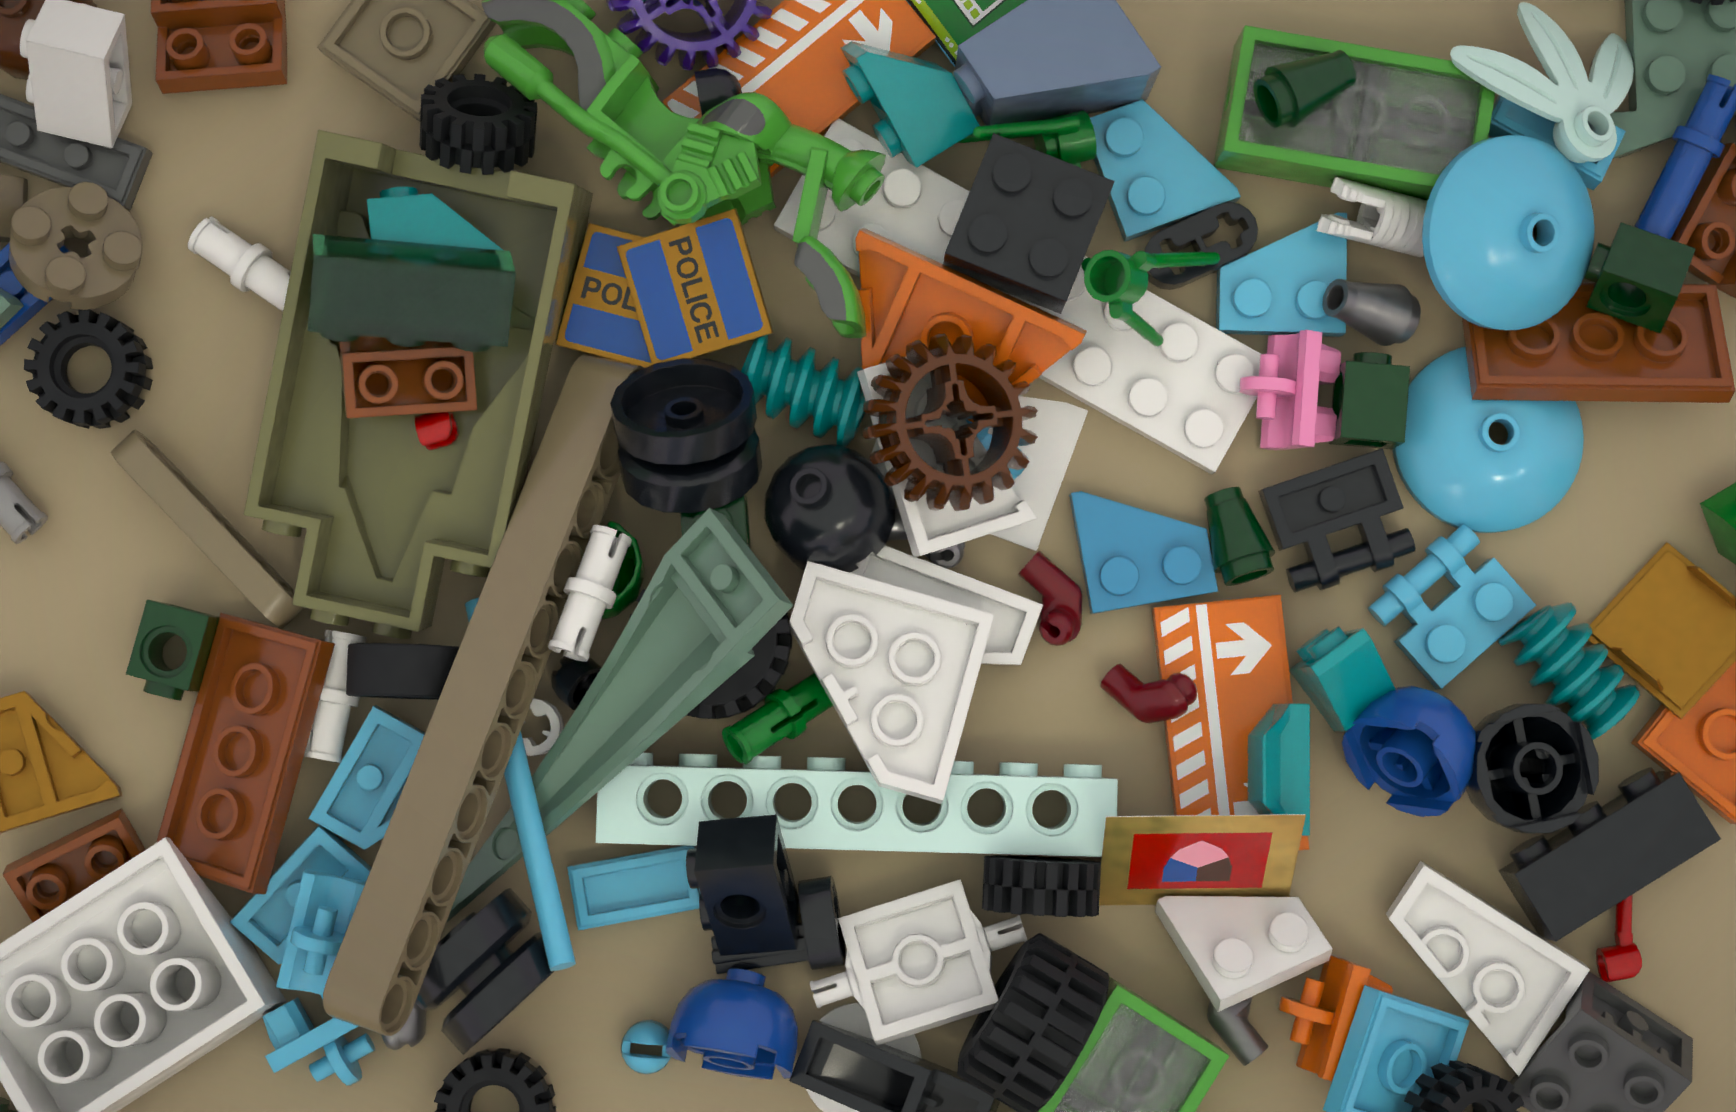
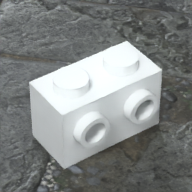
[20,0,132,148]

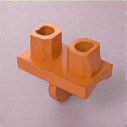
[1278,956,1393,1081]

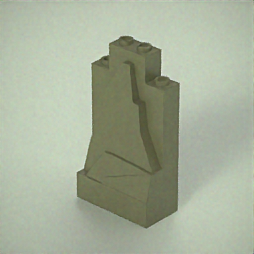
[244,130,593,639]

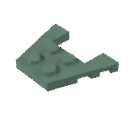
[1610,0,1736,159]

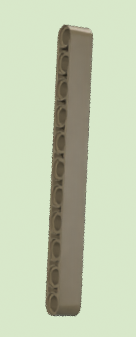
[323,354,644,1036]

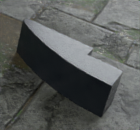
[789,1020,1000,1112]

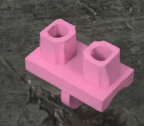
[1239,330,1341,451]

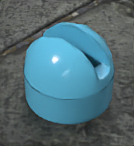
[621,1020,671,1074]

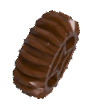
[862,334,1038,511]

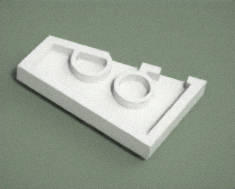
[857,356,1038,557]
[850,546,1043,665]

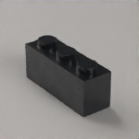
[1498,767,1721,941]

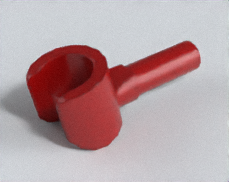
[415,412,459,450]
[1596,894,1642,982]

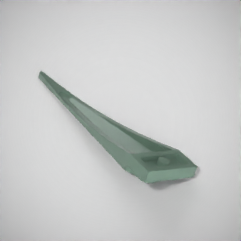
[446,508,794,923]

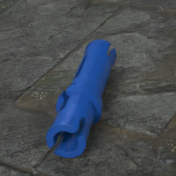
[1634,74,1736,240]

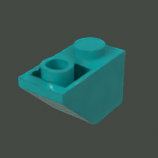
[841,41,980,168]
[1289,626,1396,731]

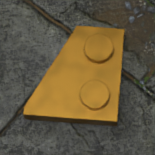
[0,691,122,834]

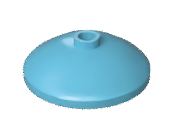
[1422,135,1595,330]
[1393,347,1584,533]

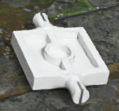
[810,879,1027,1046]

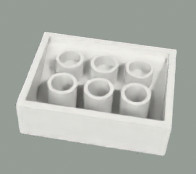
[0,837,287,1112]

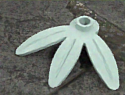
[1450,2,1634,163]

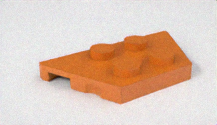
[855,228,1087,422]

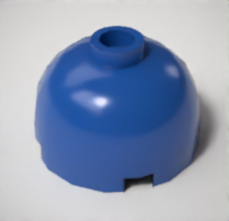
[1342,686,1476,817]
[666,969,798,1080]

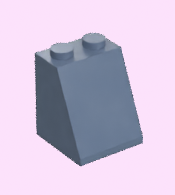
[953,0,1161,125]

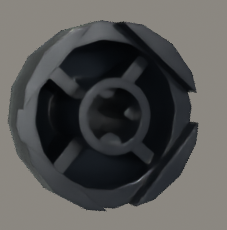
[764,444,895,573]
[1466,704,1599,833]

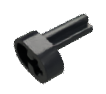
[711,876,846,974]

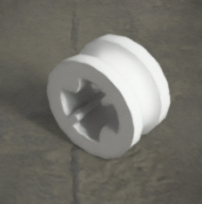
[523,698,564,756]

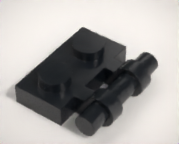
[1258,448,1416,593]

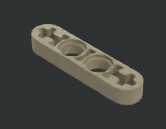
[111,430,304,629]

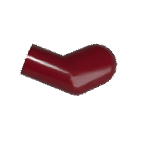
[1018,551,1082,646]
[1100,664,1197,723]

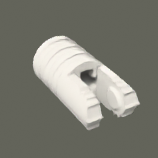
[1316,177,1428,257]

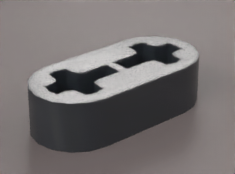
[1144,202,1258,290]

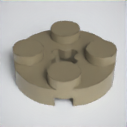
[9,182,142,310]

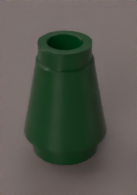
[1253,50,1356,128]
[1204,487,1275,586]

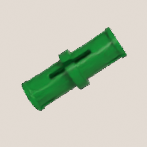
[722,672,833,764]

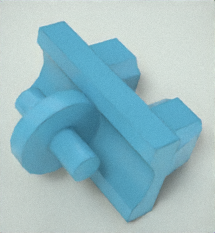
[276,869,366,996]
[262,995,375,1086]

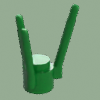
[957,110,1097,168]
[1082,250,1220,347]

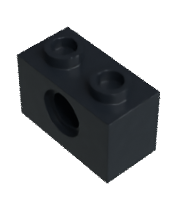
[686,814,799,956]

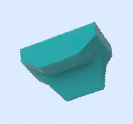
[1248,704,1310,836]

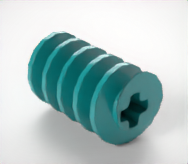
[741,334,866,447]
[1498,602,1640,740]

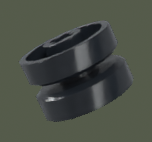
[610,358,762,513]
[415,888,554,1055]

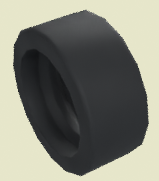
[346,643,459,700]

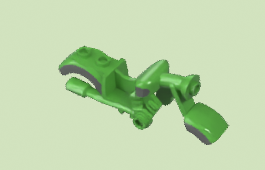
[481,0,886,338]

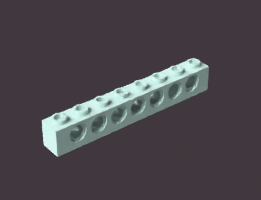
[596,752,1118,857]

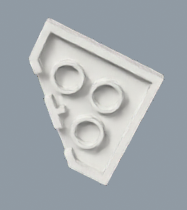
[789,561,995,804]

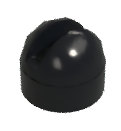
[694,68,742,116]
[551,656,602,710]

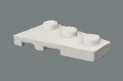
[1386,861,1590,1076]

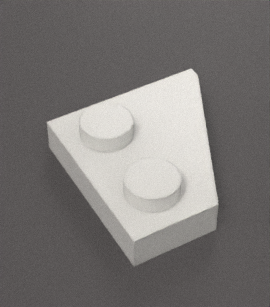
[1155,896,1333,1012]

